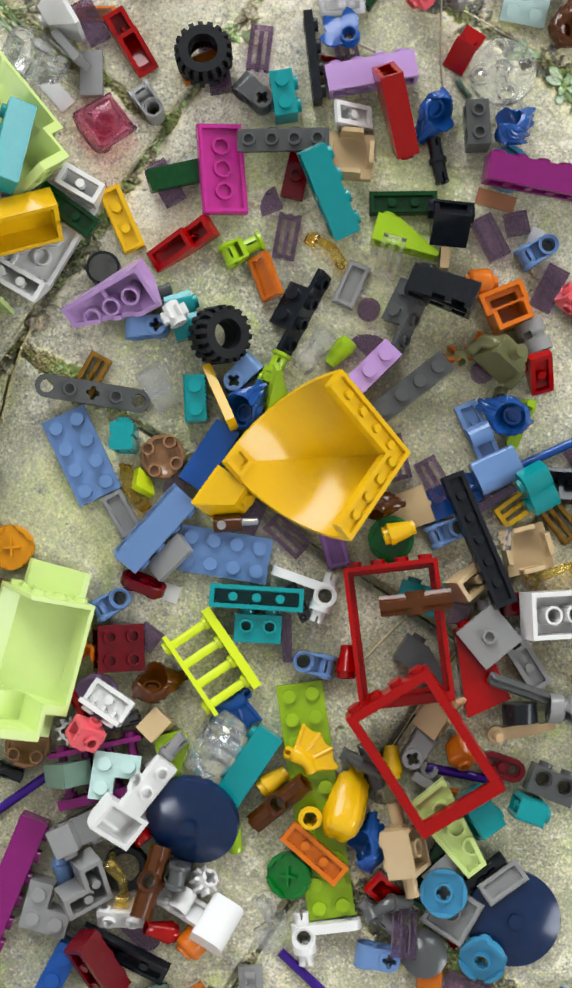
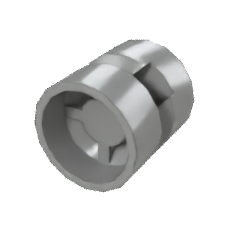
[513,316,553,354]
[545,692,572,725]

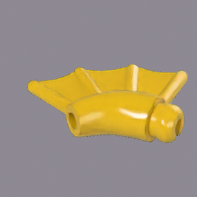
[283,724,339,776]

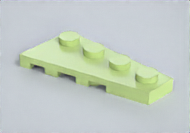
[411,775,487,879]

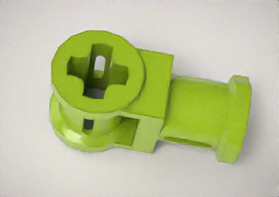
[217,231,266,270]
[255,349,292,393]

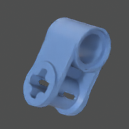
[512,234,559,273]
[125,314,170,341]
[223,351,264,393]
[423,517,464,550]
[89,587,133,625]
[292,650,338,680]
[353,939,400,973]

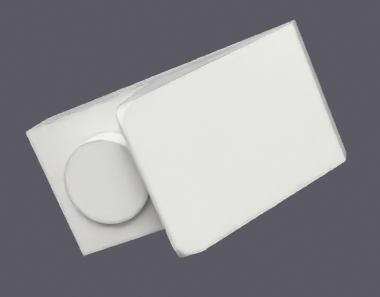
[334,99,373,132]

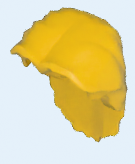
[321,765,370,843]

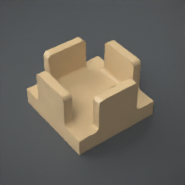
[329,126,375,182]
[497,521,555,577]

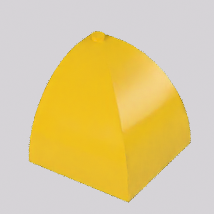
[222,369,411,541]

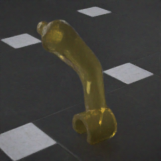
[304,232,348,270]
[119,463,152,513]
[525,562,572,588]
[103,852,130,909]

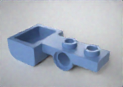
[453,399,524,497]

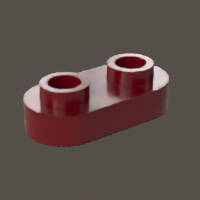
[120,569,167,600]
[480,750,526,783]

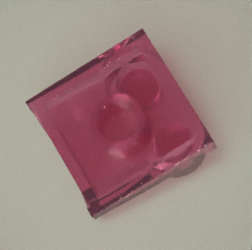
[72,92,137,154]

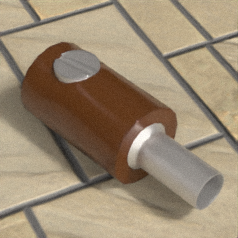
[213,514,258,533]

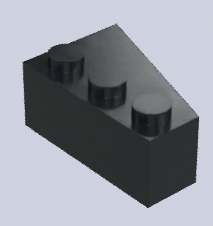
[404,262,482,320]

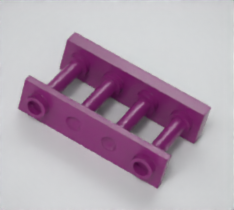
[48,730,144,811]

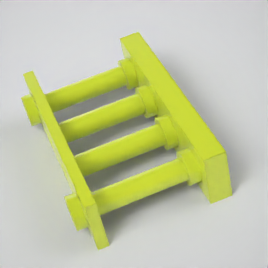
[161,607,261,717]

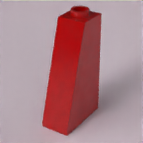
[371,61,420,160]
[452,618,511,718]

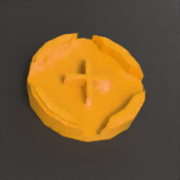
[0,524,35,570]

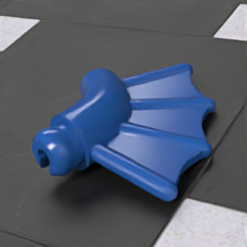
[207,687,262,733]

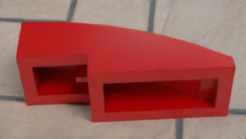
[101,5,159,79]
[146,215,220,273]

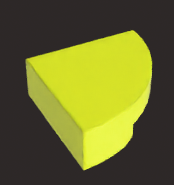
[131,467,155,499]

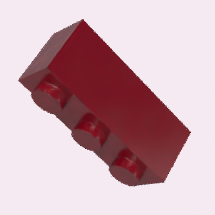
[64,929,131,988]

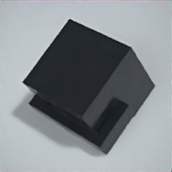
[428,198,475,248]

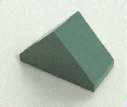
[43,758,92,789]

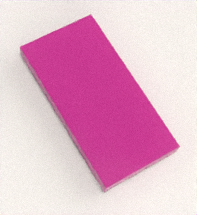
[195,123,248,215]

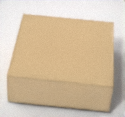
[438,246,450,271]

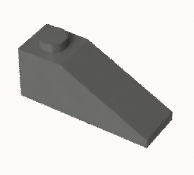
[392,632,456,693]

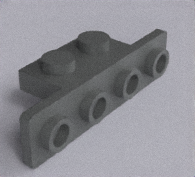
[237,127,329,153]
[381,263,438,354]

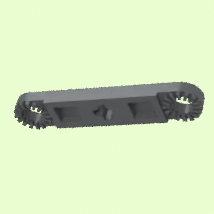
[35,374,150,413]

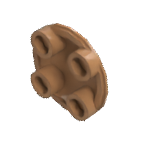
[140,434,186,479]
[5,735,51,768]

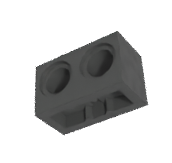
[462,98,491,153]
[522,760,572,808]

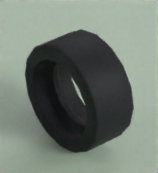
[103,845,147,892]

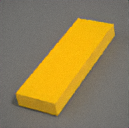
[101,183,146,255]
[202,363,239,431]

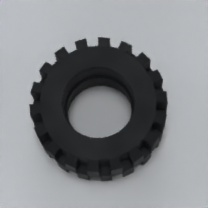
[174,21,233,88]
[188,304,252,365]

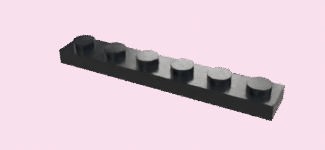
[440,470,518,610]

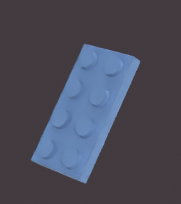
[41,404,123,507]
[176,524,273,585]

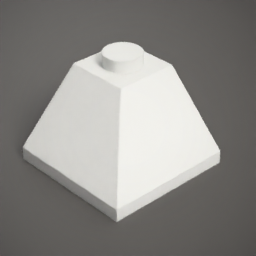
[37,0,86,42]

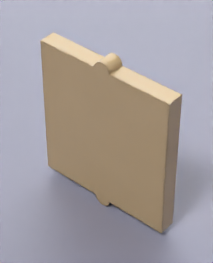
[389,485,436,528]

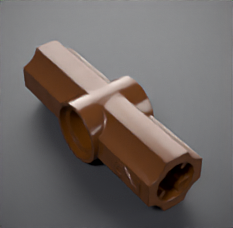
[379,588,453,617]
[247,773,313,833]
[130,844,172,922]

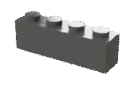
[372,351,454,423]

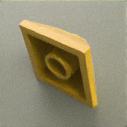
[190,465,256,519]

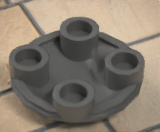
[401,929,448,979]

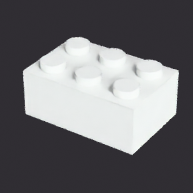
[519,589,572,641]

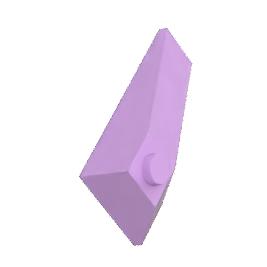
[61,257,162,328]

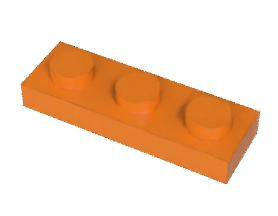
[280,820,349,887]

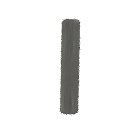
[487,672,551,705]

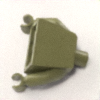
[454,334,528,398]

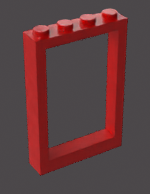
[343,553,456,709]
[345,663,506,840]

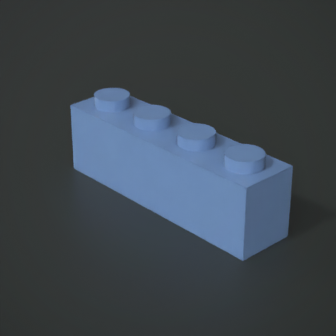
[113,482,197,574]

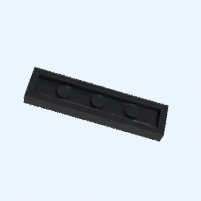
[303,9,326,107]
[83,921,171,985]

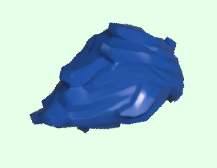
[415,87,454,145]
[494,107,536,146]
[226,379,268,431]
[475,395,534,436]
[347,811,385,874]

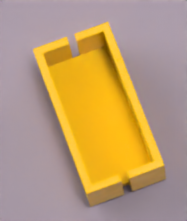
[0,187,64,257]

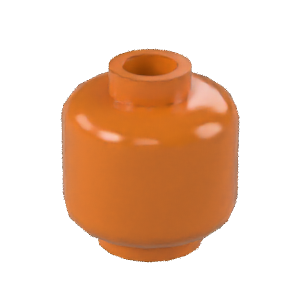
[464,268,498,295]
[445,734,476,771]
[176,925,207,961]

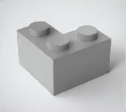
[45,805,104,861]
[54,847,113,921]
[18,873,71,939]

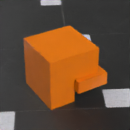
[478,278,535,336]

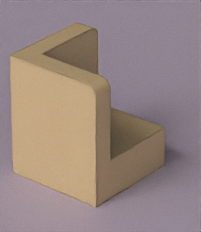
[136,706,177,743]

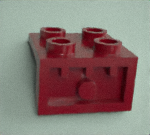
[92,624,145,673]

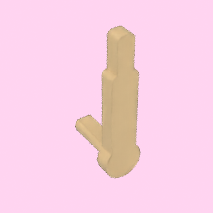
[487,722,556,744]

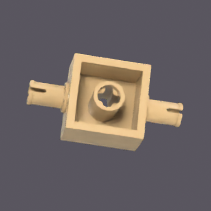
[378,800,431,899]

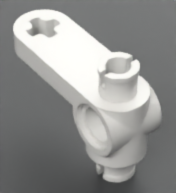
[271,566,339,625]
[291,910,362,967]

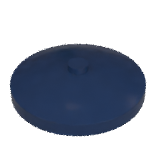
[146,775,240,863]
[469,871,560,967]

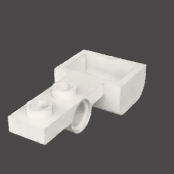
[87,754,177,851]
[149,878,244,957]

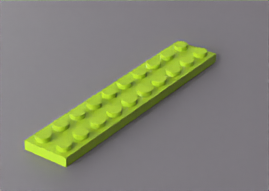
[276,679,356,921]

